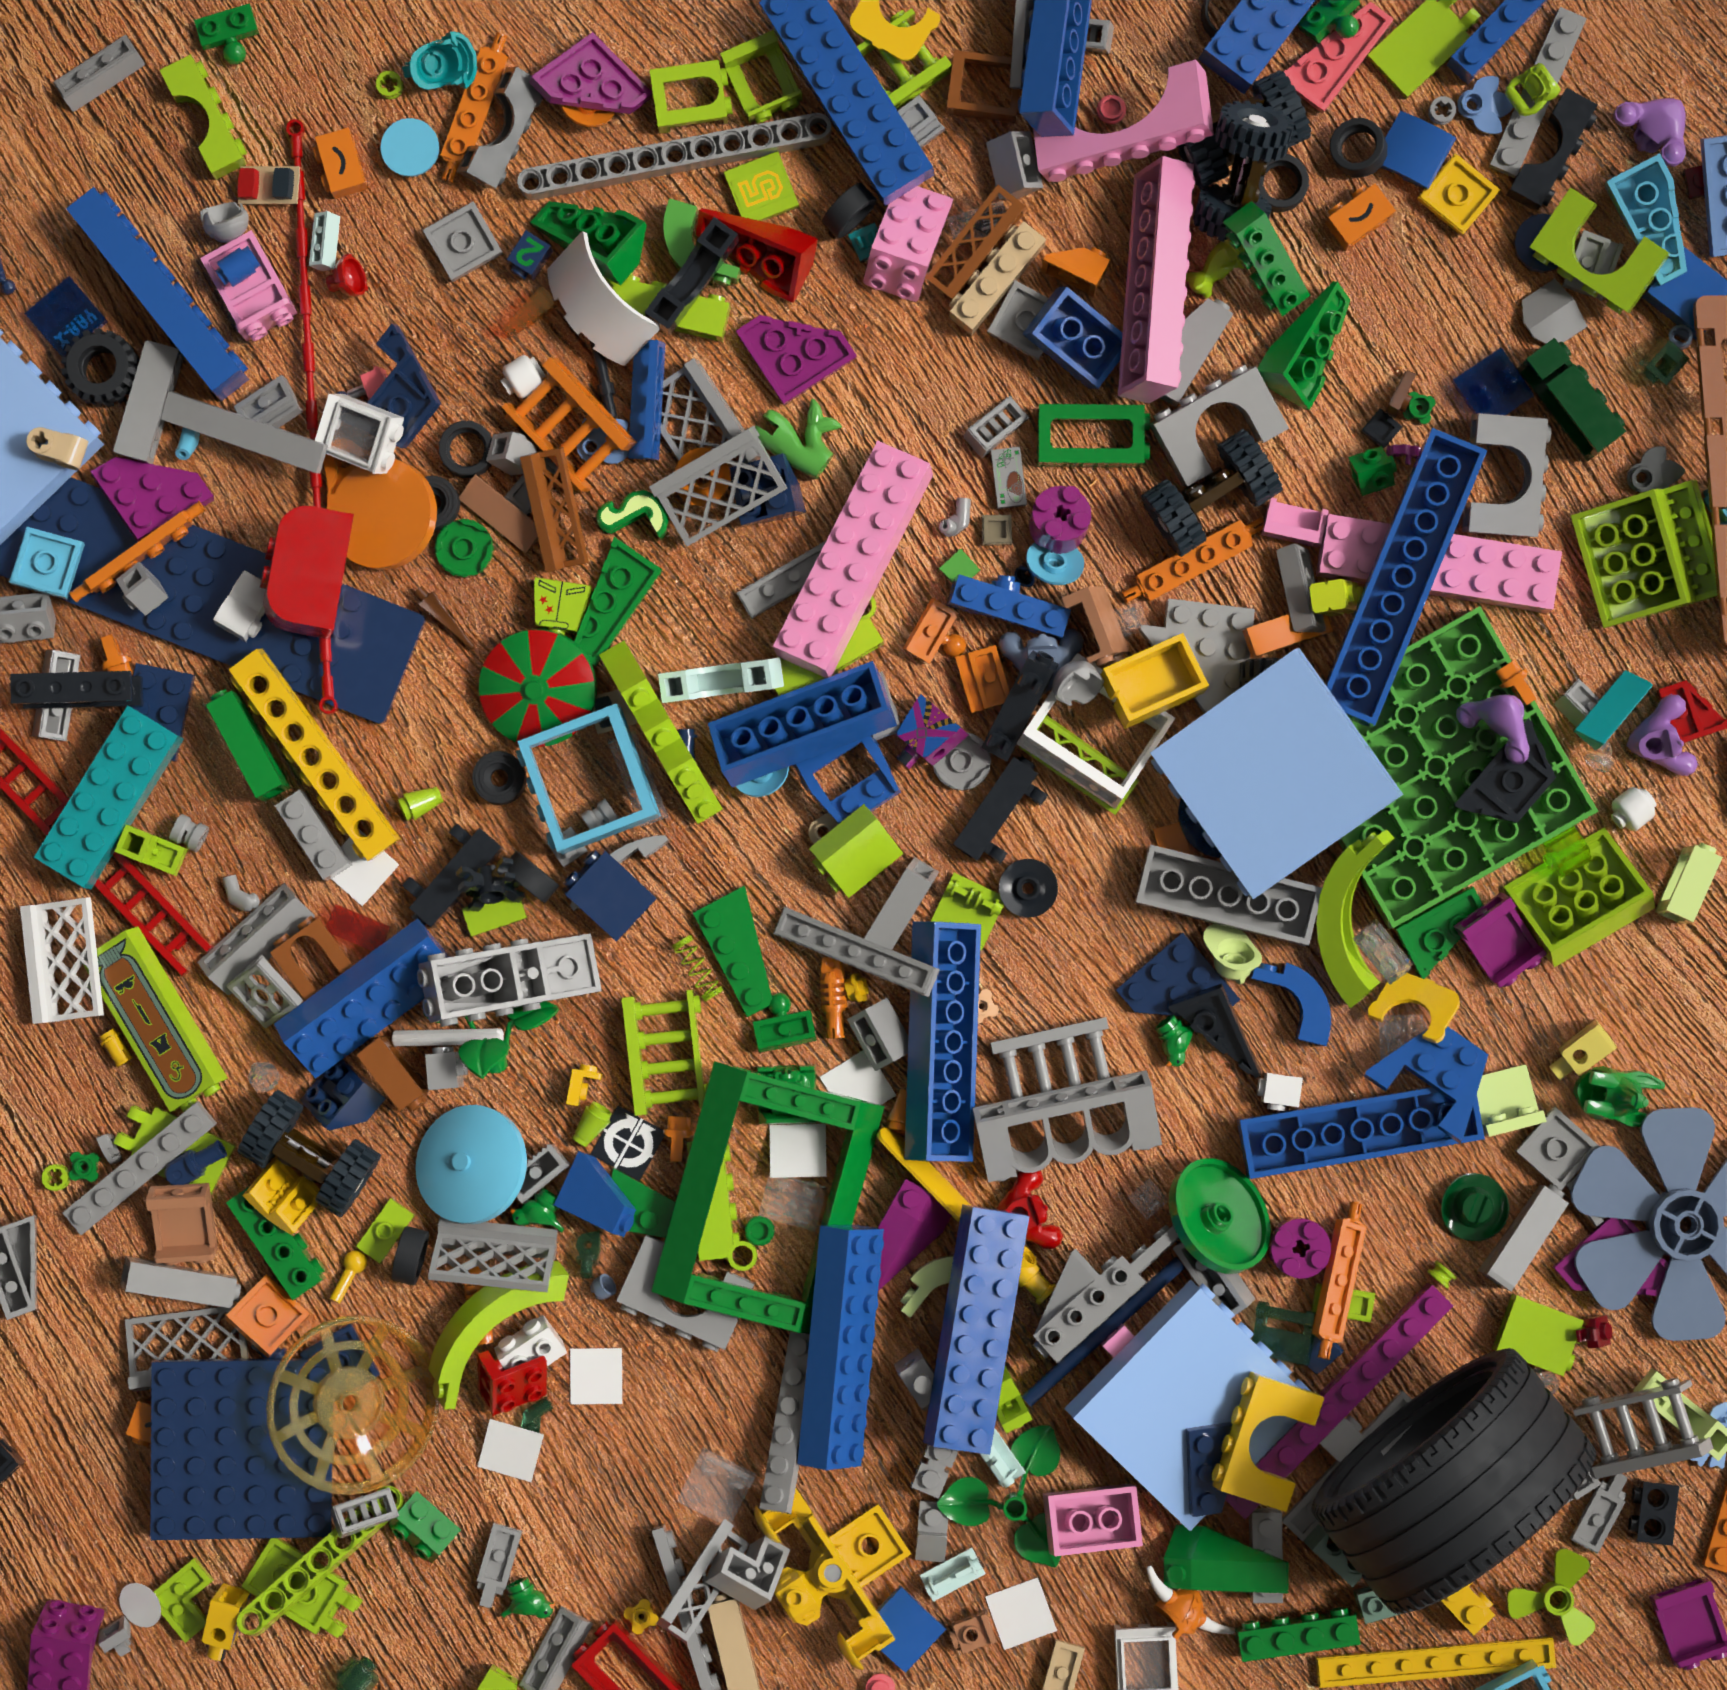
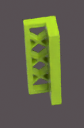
[1019,715,1140,815]

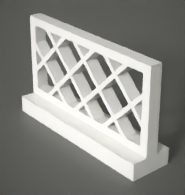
[20,897,104,1024]

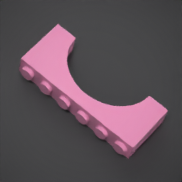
[1033,60,1214,182]

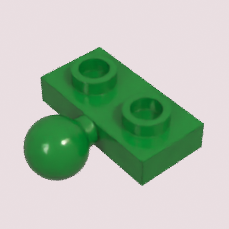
[1297,0,1360,44]
[194,3,260,65]
[753,993,817,1053]

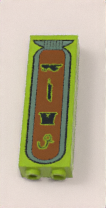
[83,927,228,1112]

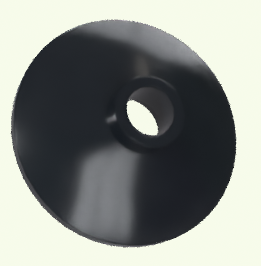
[999,859,1058,918]

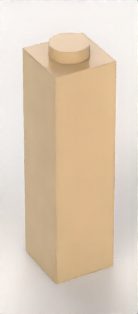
[708,1592,761,1690]

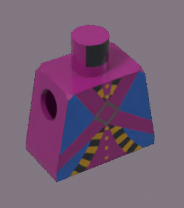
[896,694,968,769]

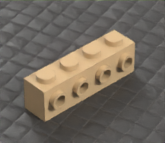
[949,221,1046,336]

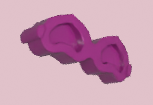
[1386,444,1421,465]

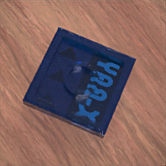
[24,276,109,357]

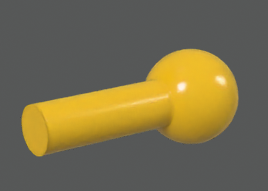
[329,1250,367,1304]

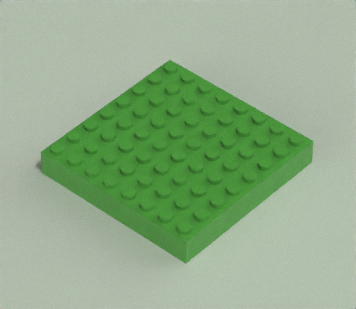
[1338,606,1599,929]

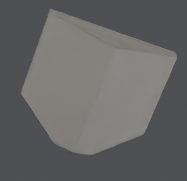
[1521,278,1588,344]

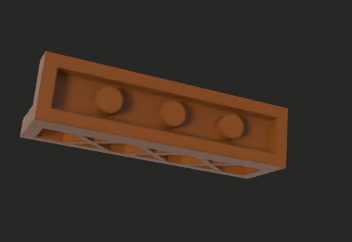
[925,185,1028,300]
[520,447,589,572]

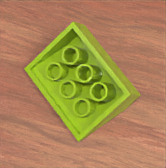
[1504,827,1655,967]

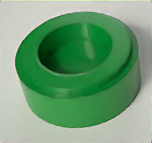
[745,1216,775,1246]

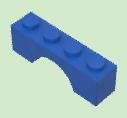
[1446,0,1547,85]
[946,574,1071,640]

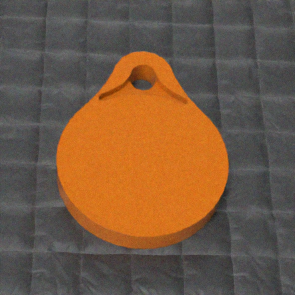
[323,438,437,570]

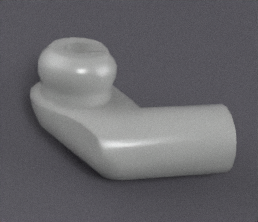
[939,498,971,537]
[222,875,260,911]

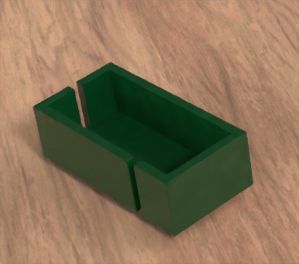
[1517,337,1627,462]

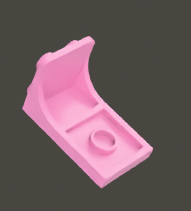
[863,186,953,301]
[200,230,298,341]

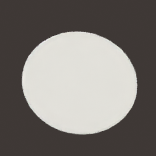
[119,1583,161,1627]

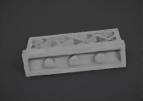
[661,358,761,467]
[649,426,787,547]
[428,1217,558,1292]
[125,1305,249,1392]

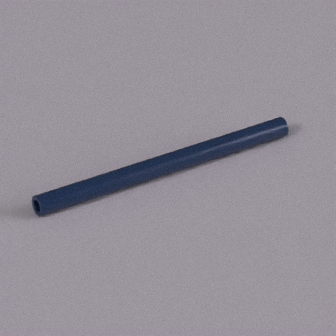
[1021,1257,1186,1407]

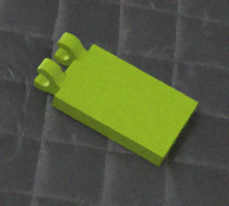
[1366,0,1481,99]
[113,1105,236,1195]
[241,1538,363,1638]

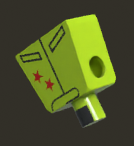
[534,577,592,635]

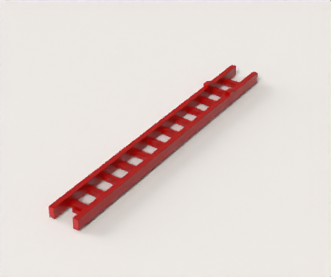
[0,726,213,976]

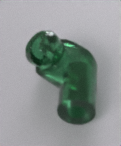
[521,1396,554,1433]

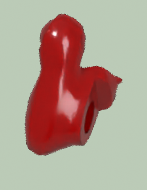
[996,1170,1063,1249]

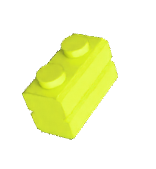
[1309,579,1363,616]

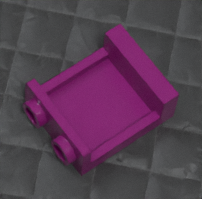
[1453,892,1547,988]
[1649,1577,1727,1670]

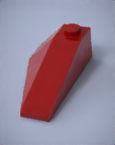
[696,208,818,303]

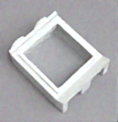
[315,394,404,474]
[1114,1622,1178,1690]

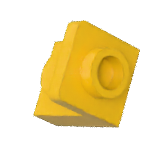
[566,1064,603,1106]

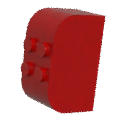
[260,506,354,639]

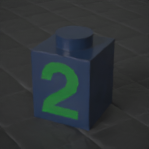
[507,230,553,281]

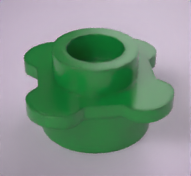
[1403,391,1436,424]
[69,1152,100,1182]

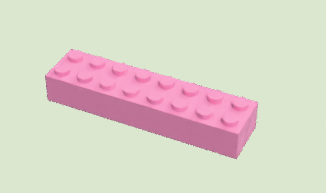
[1118,156,1195,403]
[773,440,933,678]
[1316,514,1562,613]

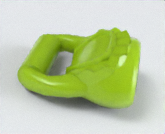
[1505,63,1561,116]

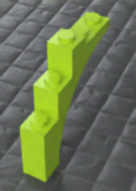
[599,640,723,824]

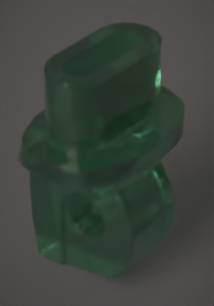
[576,1231,601,1279]

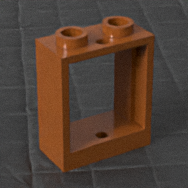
[946,50,1021,123]
[356,1036,430,1112]

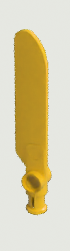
[877,1127,1056,1305]

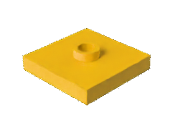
[1417,153,1500,236]

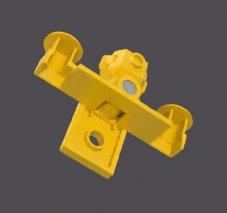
[754,1488,911,1670]

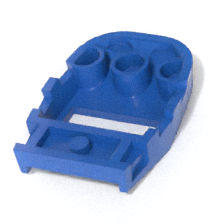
[793,735,901,824]

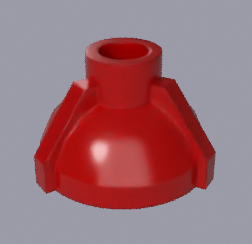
[326,253,368,297]

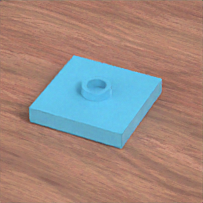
[9,527,85,600]

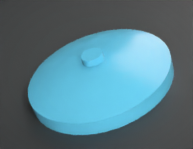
[415,1105,527,1224]

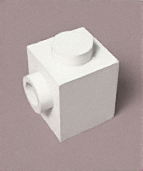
[1257,1073,1303,1111]

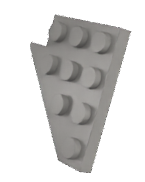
[1138,598,1255,714]

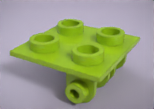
[931,872,1004,951]

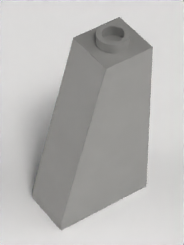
[1160,298,1234,407]
[864,857,939,950]
[1478,1184,1569,1292]
[120,1256,241,1308]

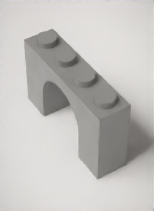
[1150,364,1289,486]
[1462,413,1551,537]
[617,1235,755,1352]

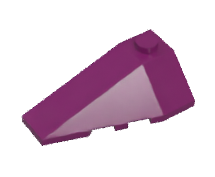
[877,1178,952,1291]

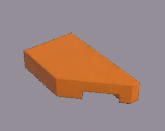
[1153,822,1191,855]

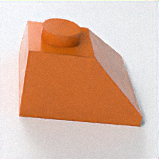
[1041,247,1110,297]

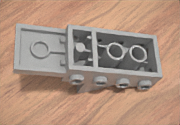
[417,933,602,1027]
[1033,1225,1179,1363]

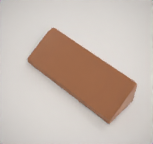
[459,474,538,554]

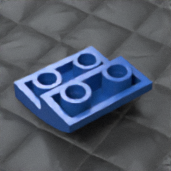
[1380,111,1456,189]
[859,1585,946,1673]

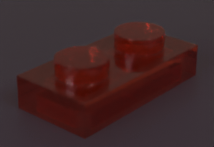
[326,904,391,951]

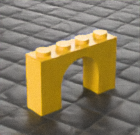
[1212,1371,1325,1512]

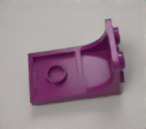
[27,1600,104,1690]

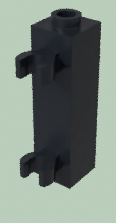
[981,650,1059,761]
[953,756,1048,864]
[402,824,504,928]

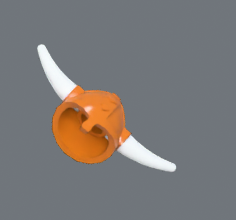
[1147,1566,1235,1639]

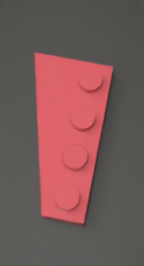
[1284,2,1394,113]

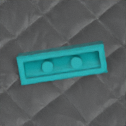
[1574,670,1653,751]

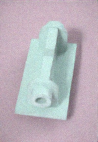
[979,1429,1026,1488]
[919,1547,986,1602]

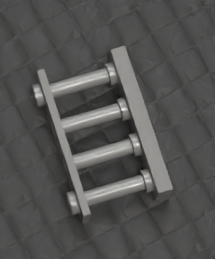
[990,1017,1110,1099]
[1573,1377,1714,1479]

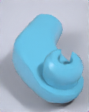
[175,427,200,460]

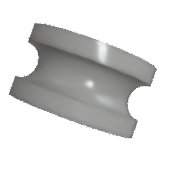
[1428,96,1456,125]

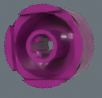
[1029,486,1091,554]
[1268,1217,1331,1278]

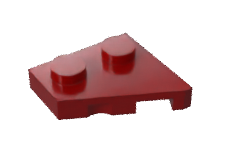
[1656,680,1727,743]

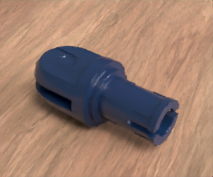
[165,1140,227,1185]

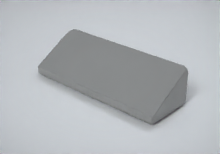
[53,35,145,112]
[1276,543,1326,632]
[32,650,80,742]
[519,1606,593,1690]

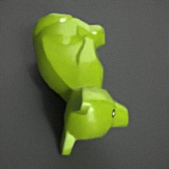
[1185,240,1244,299]

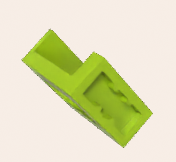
[720,30,803,124]
[649,60,733,134]

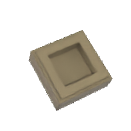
[982,515,1012,546]

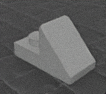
[915,1500,948,1562]

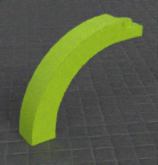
[1317,830,1395,1008]
[428,1261,569,1410]

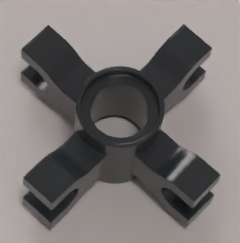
[456,857,525,912]

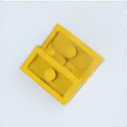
[242,1156,320,1235]

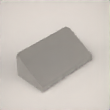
[1554,679,1600,727]

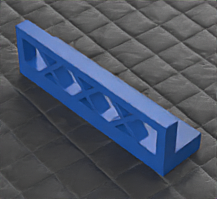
[628,340,666,460]

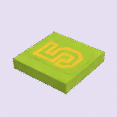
[724,151,799,221]

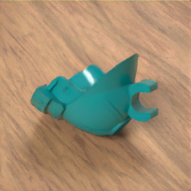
[402,32,477,90]

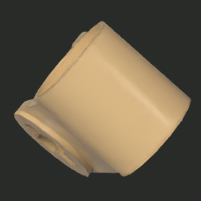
[26,427,89,470]

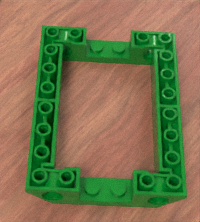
[651,1061,885,1334]

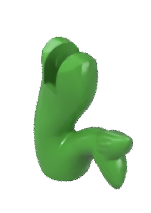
[755,398,842,480]

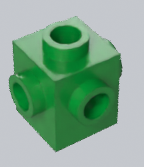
[1348,446,1397,496]

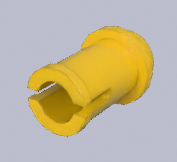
[99,1028,133,1068]

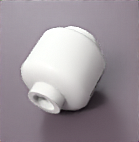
[500,355,546,399]
[1611,787,1657,831]

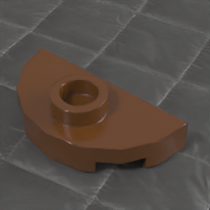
[1385,370,1416,419]

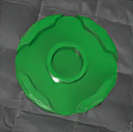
[435,519,494,578]

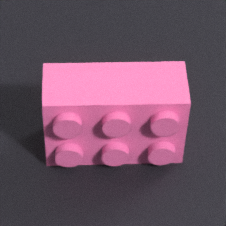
[1043,1483,1143,1556]

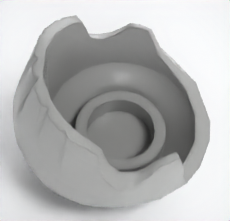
[200,202,249,243]
[1052,661,1104,706]

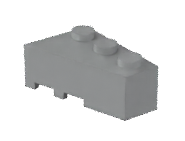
[0,1215,38,1320]

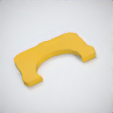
[850,0,940,61]
[1368,972,1460,1044]

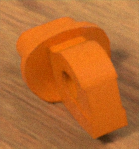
[101,634,133,676]
[1495,660,1536,705]
[663,1116,694,1162]

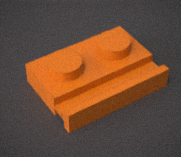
[955,645,1010,714]

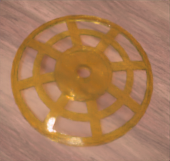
[266,1315,440,1495]

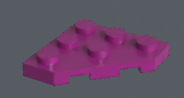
[529,32,653,114]
[736,315,857,405]
[91,457,214,542]
[1552,1218,1669,1296]

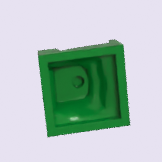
[757,1064,817,1125]

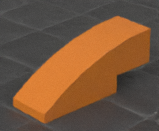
[1242,614,1333,659]

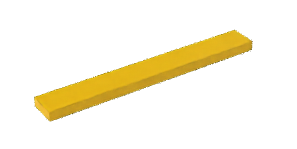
[1315,1636,1556,1688]

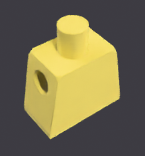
[1549,1019,1617,1080]

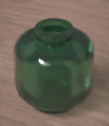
[334,1655,379,1690]

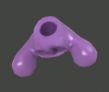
[1613,98,1686,167]
[1456,694,1530,765]
[1626,694,1698,776]

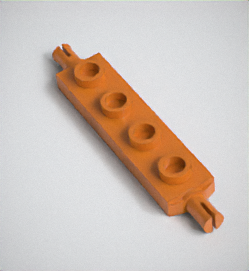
[440,32,508,183]
[69,501,206,603]
[1121,517,1264,603]
[1312,1201,1367,1360]

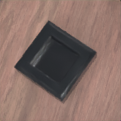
[1360,408,1403,449]

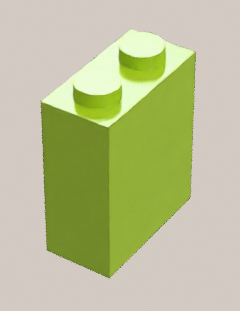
[809,804,903,898]
[1492,1293,1585,1377]

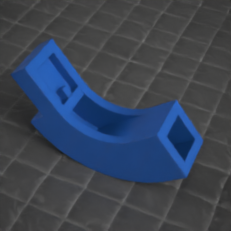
[1249,963,1331,1046]

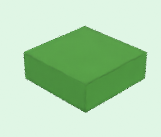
[939,549,980,584]

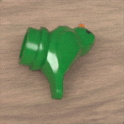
[1155,1015,1194,1067]
[510,1188,564,1233]
[500,1577,555,1619]

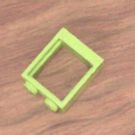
[1654,843,1723,924]

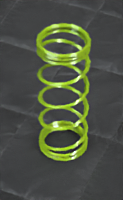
[672,935,723,1001]

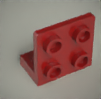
[477,1350,547,1416]

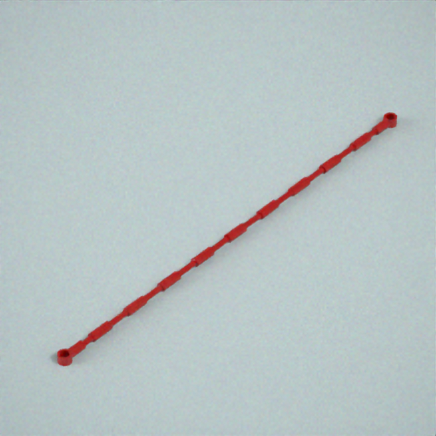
[286,119,338,715]

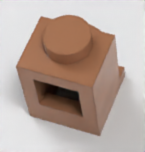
[949,1610,997,1654]

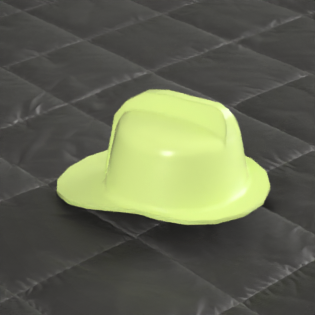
[1203,924,1262,985]

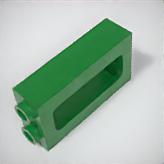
[1037,404,1150,468]
[205,689,291,802]

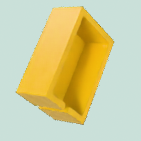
[1100,633,1209,729]

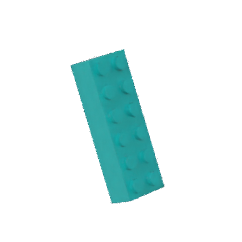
[34,705,184,890]

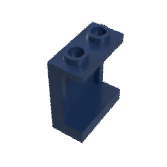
[562,848,657,942]

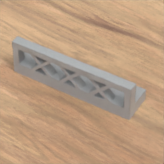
[656,1519,750,1644]

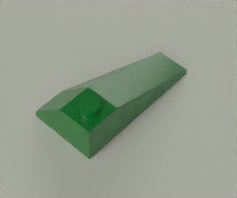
[530,201,647,286]
[1257,281,1350,410]
[1164,1524,1289,1593]

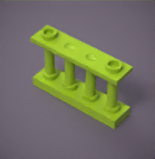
[857,8,952,110]
[622,990,708,1116]

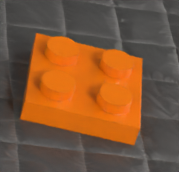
[224,1274,310,1358]

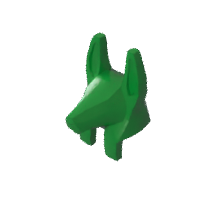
[1573,1066,1665,1127]

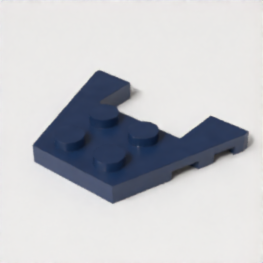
[323,324,441,448]

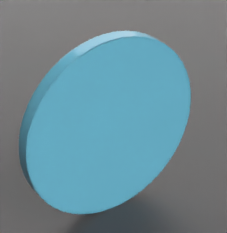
[381,118,439,177]

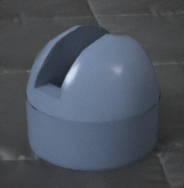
[1669,325,1693,350]
[590,1274,616,1300]

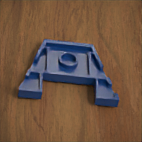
[1364,1026,1489,1144]

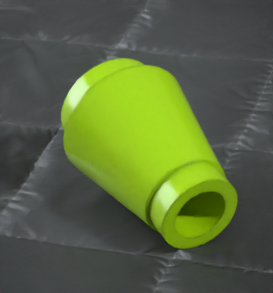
[397,786,443,821]
[572,1101,612,1147]

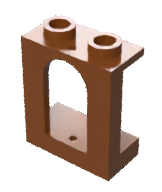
[270,916,353,1001]

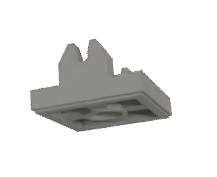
[226,954,303,1029]

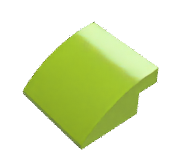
[1571,480,1717,628]

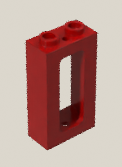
[571,1619,685,1690]

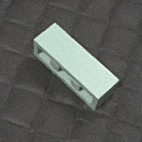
[309,211,340,271]

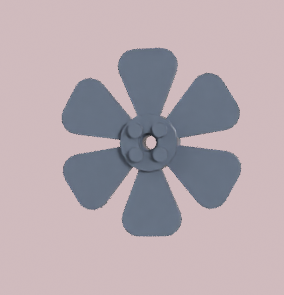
[1570,1107,1727,1341]

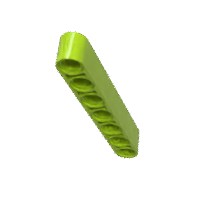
[237,1486,405,1637]

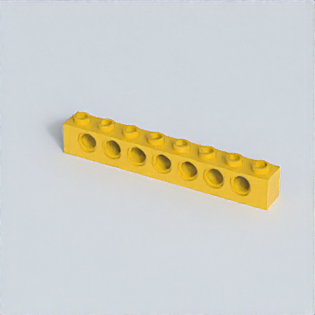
[228,648,401,861]

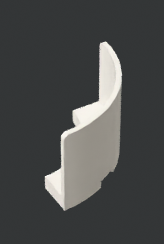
[547,231,660,366]

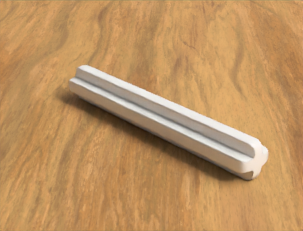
[392,1028,504,1046]

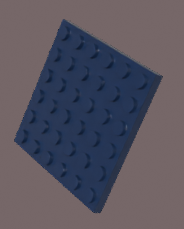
[150,1358,333,1540]

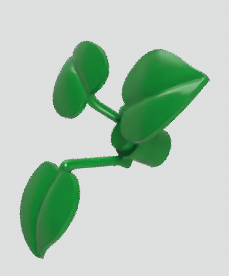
[421,1002,559,1079]
[937,1425,1061,1568]

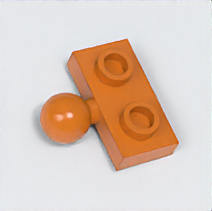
[902,598,966,664]

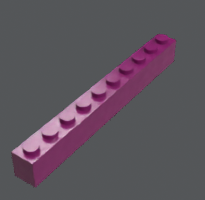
[1225,1283,1453,1519]

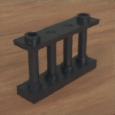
[10,671,143,710]

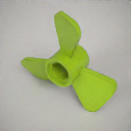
[1507,1548,1595,1646]

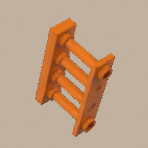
[502,357,637,492]

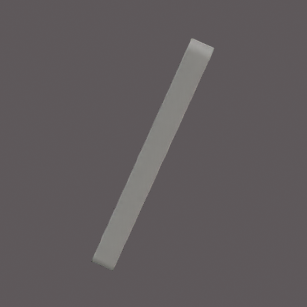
[517,113,831,200]

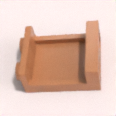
[1062,586,1130,667]
[146,1183,218,1265]

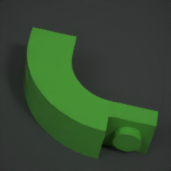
[663,198,741,287]

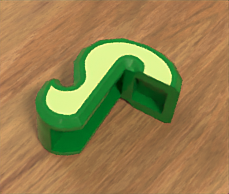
[596,490,670,540]

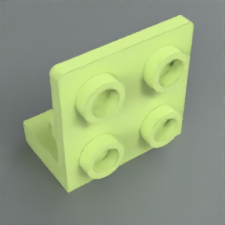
[1477,1065,1547,1137]

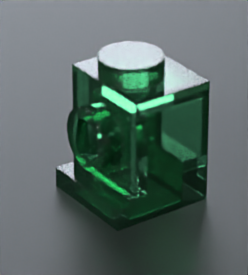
[1638,336,1690,386]

